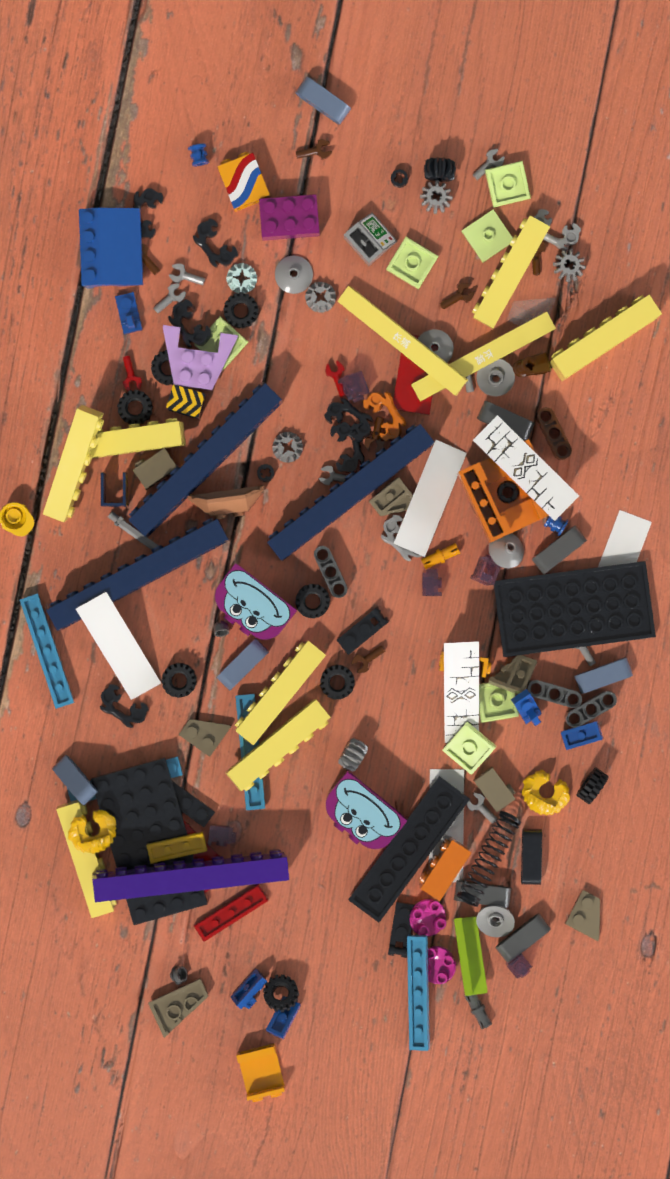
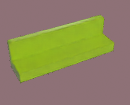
[454,916,488,996]

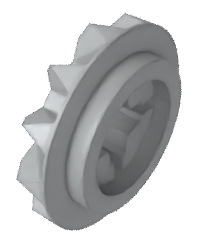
[305,282,336,312]
[272,432,303,463]

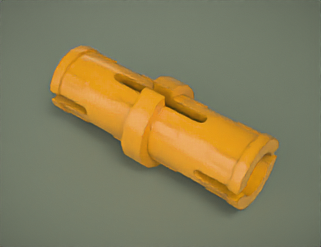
[421,543,460,570]

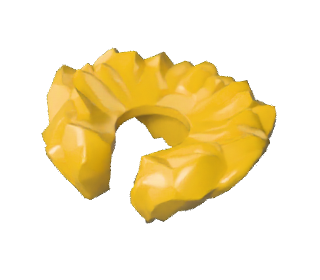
[522,770,570,816]
[68,810,116,854]

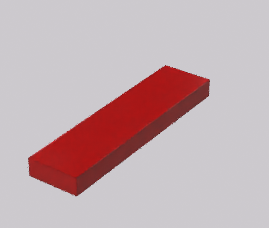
[194,884,269,942]

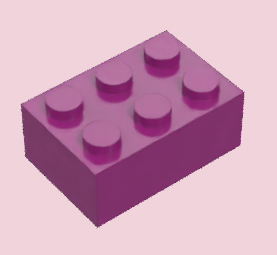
[259,194,320,241]

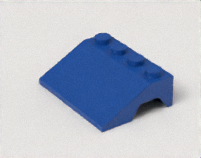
[79,208,143,289]

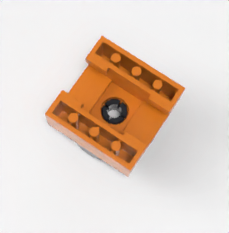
[457,439,549,543]

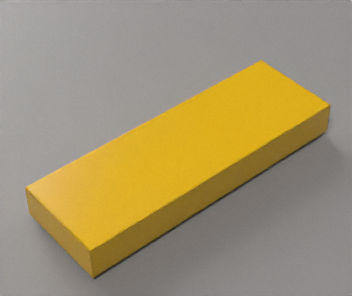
[146,832,207,863]

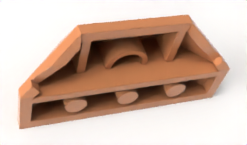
[188,485,265,520]

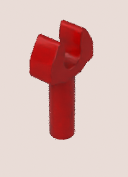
[122,356,142,391]
[325,361,347,397]

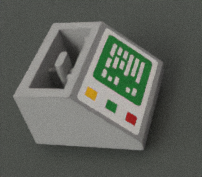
[344,212,398,267]

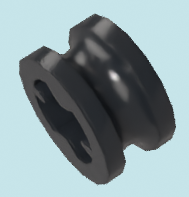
[391,169,408,188]
[257,464,274,482]

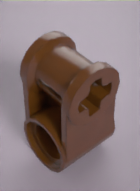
[513,352,551,377]

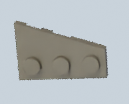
[148,978,209,1038]

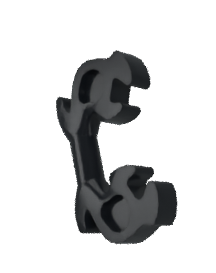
[133,188,163,239]
[193,219,238,268]
[168,299,213,348]
[324,398,373,442]
[330,422,365,473]
[100,684,149,728]

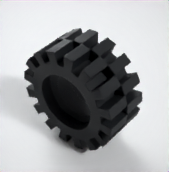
[223,292,258,329]
[151,350,174,386]
[117,390,153,425]
[295,584,330,618]
[161,663,197,698]
[320,665,355,700]
[576,767,609,804]
[263,974,299,1012]

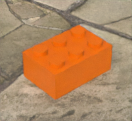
[418,837,472,901]

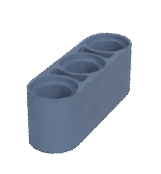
[295,77,351,125]
[216,639,269,691]
[574,657,633,694]
[52,755,98,805]

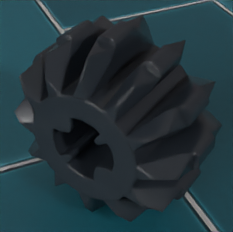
[424,157,456,182]

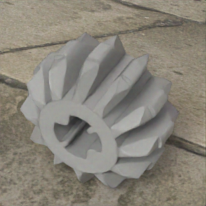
[420,181,453,214]
[553,249,586,282]
[338,738,368,772]

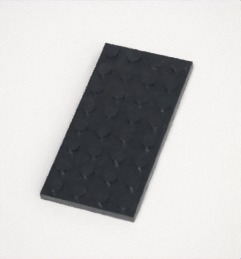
[493,561,656,657]
[91,757,208,925]

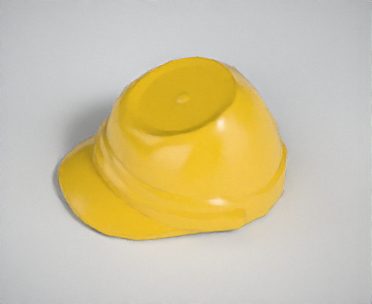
[0,502,35,537]

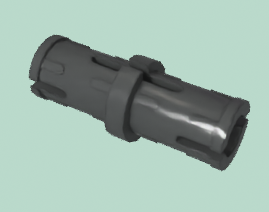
[464,994,492,1029]

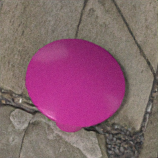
[409,899,446,937]
[428,946,456,984]

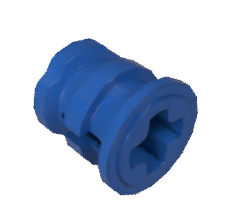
[188,144,209,167]
[544,516,569,536]

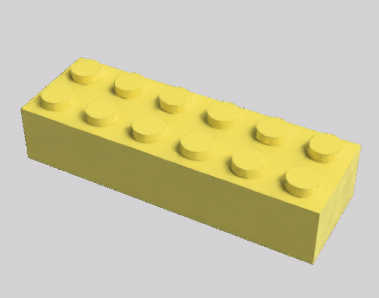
[549,295,662,381]

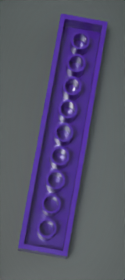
[92,849,289,902]

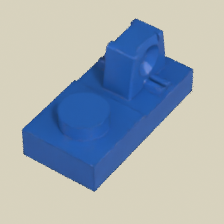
[115,292,143,335]
[511,689,542,726]
[561,721,604,750]
[231,969,267,1009]
[266,996,301,1040]

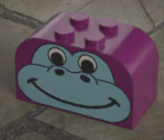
[215,563,298,640]
[326,770,407,849]

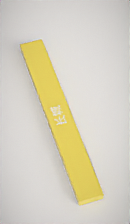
[338,286,468,396]
[411,312,556,402]

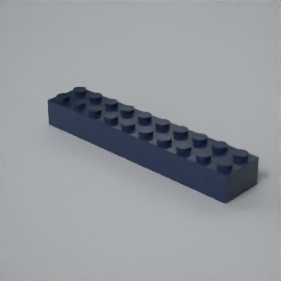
[129,383,283,538]
[267,424,435,561]
[46,518,230,631]

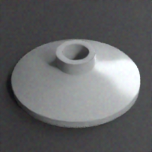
[275,255,313,294]
[418,329,454,363]
[477,359,515,396]
[489,533,524,569]
[476,905,515,937]

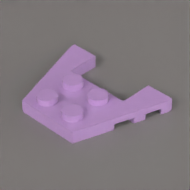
[163,325,238,390]

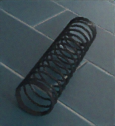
[456,811,521,907]

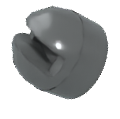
[213,621,229,637]

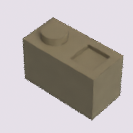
[133,448,177,490]
[473,767,516,812]

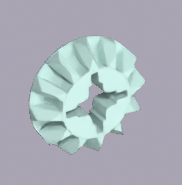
[226,263,257,294]

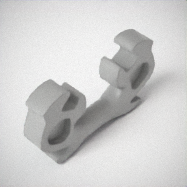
[534,209,581,251]
[381,515,422,561]

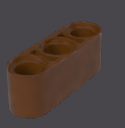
[536,407,572,460]

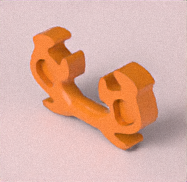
[363,392,407,441]

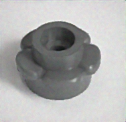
[170,966,188,985]

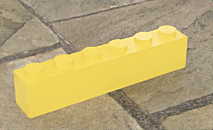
[472,216,550,329]
[43,405,104,522]
[67,418,186,458]
[234,641,326,745]
[225,699,331,791]
[56,800,117,918]

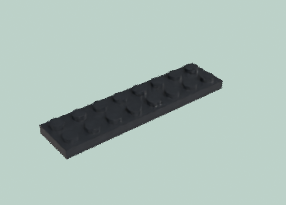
[348,776,470,922]

